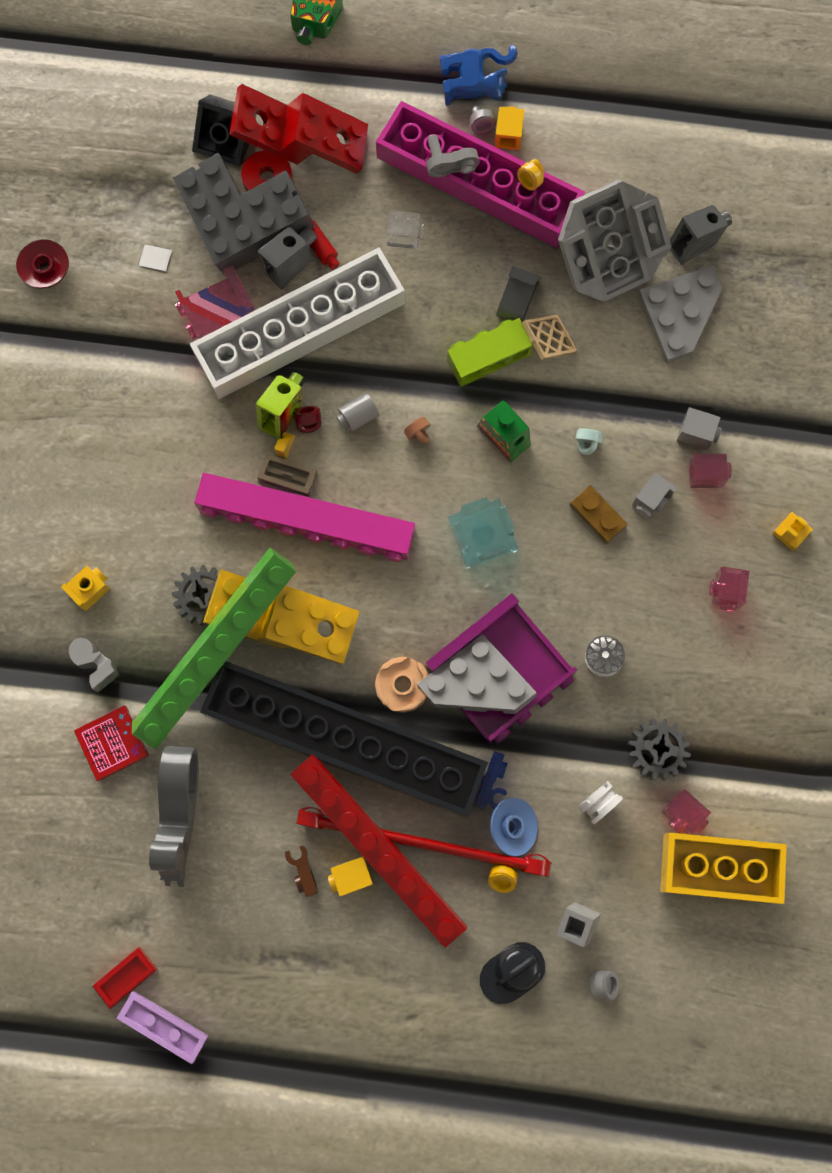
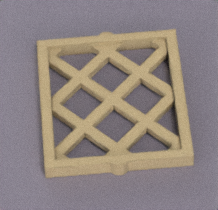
[522,314,577,361]

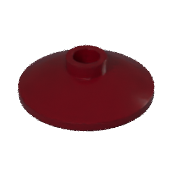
[16,239,69,289]

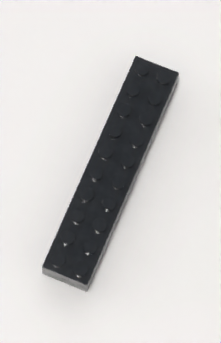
[200,661,488,818]

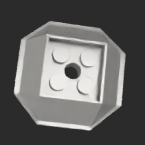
[558,180,671,302]

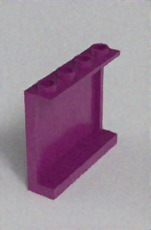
[426,593,577,744]

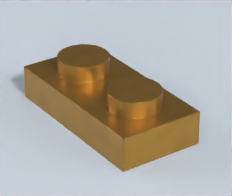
[570,485,628,544]

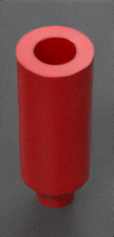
[310,220,340,270]

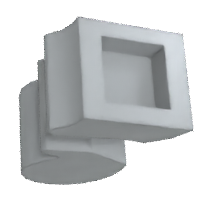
[69,638,120,693]

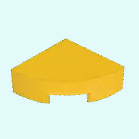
[274,432,295,460]

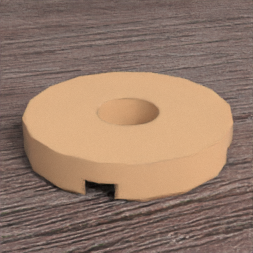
[375,657,429,713]

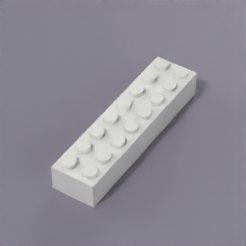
[190,247,405,399]

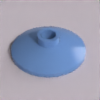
[490,798,538,856]

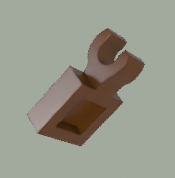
[285,846,319,897]

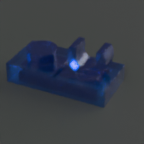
[475,751,508,810]

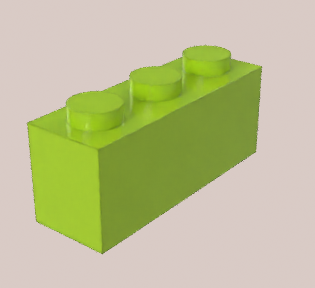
[447,318,533,387]

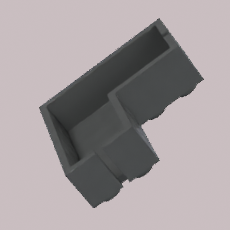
[173,153,316,276]

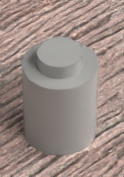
[336,393,380,432]

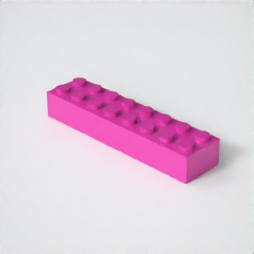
[376,101,585,249]

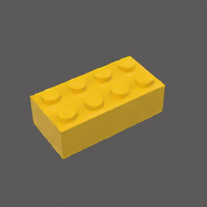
[660,833,787,904]

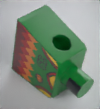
[290,0,343,45]
[477,401,531,462]

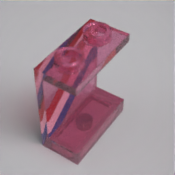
[174,265,255,340]

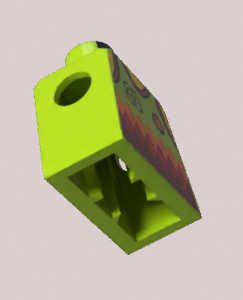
[256,372,306,439]

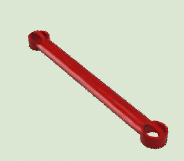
[296,807,552,877]

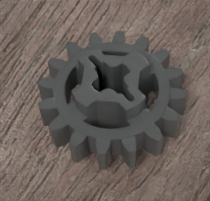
[172,565,218,626]
[628,718,691,781]

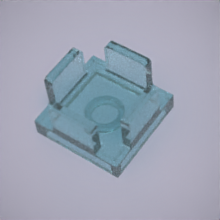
[448,497,518,568]

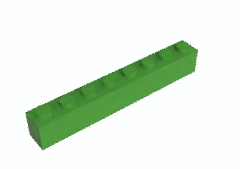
[132,547,297,750]

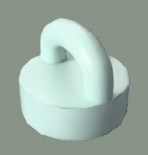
[575,428,603,455]

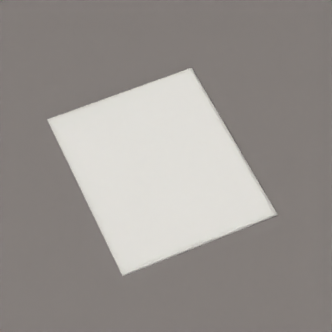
[139,245,172,271]

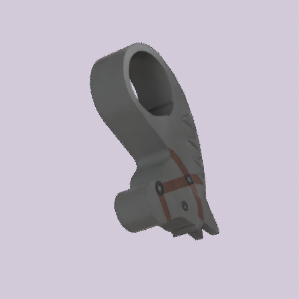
[149,746,199,887]

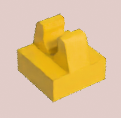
[772,512,813,551]

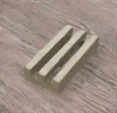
[257,453,318,497]

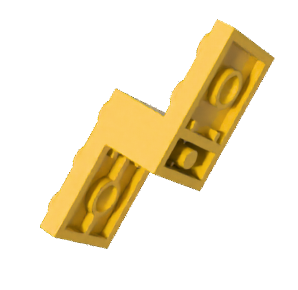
[203,569,360,665]

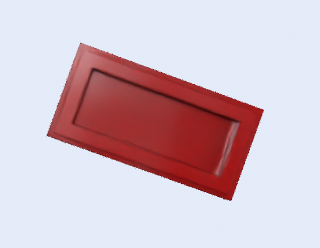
[92,947,158,1009]

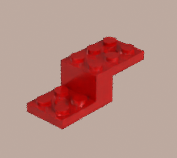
[229,84,368,174]

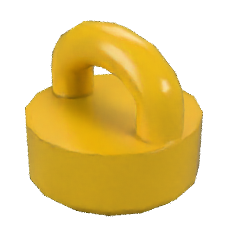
[517,159,544,191]
[488,865,518,893]

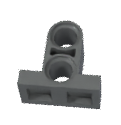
[496,266,542,322]

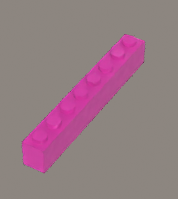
[194,472,415,562]

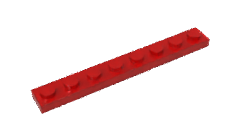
[290,754,467,948]

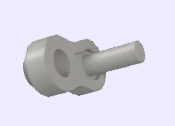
[426,135,480,178]

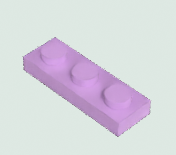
[116,991,209,1064]

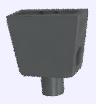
[670,205,732,265]
[258,227,317,290]

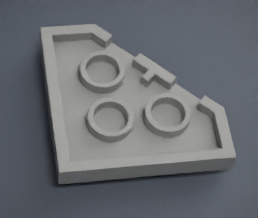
[638,265,722,363]
[417,634,537,714]

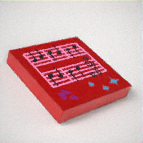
[74,705,150,782]

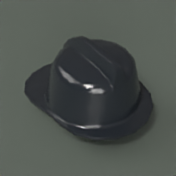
[480,942,545,1004]

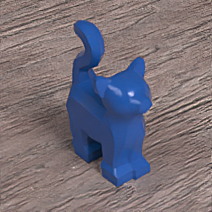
[440,45,518,105]

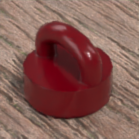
[294,406,322,433]

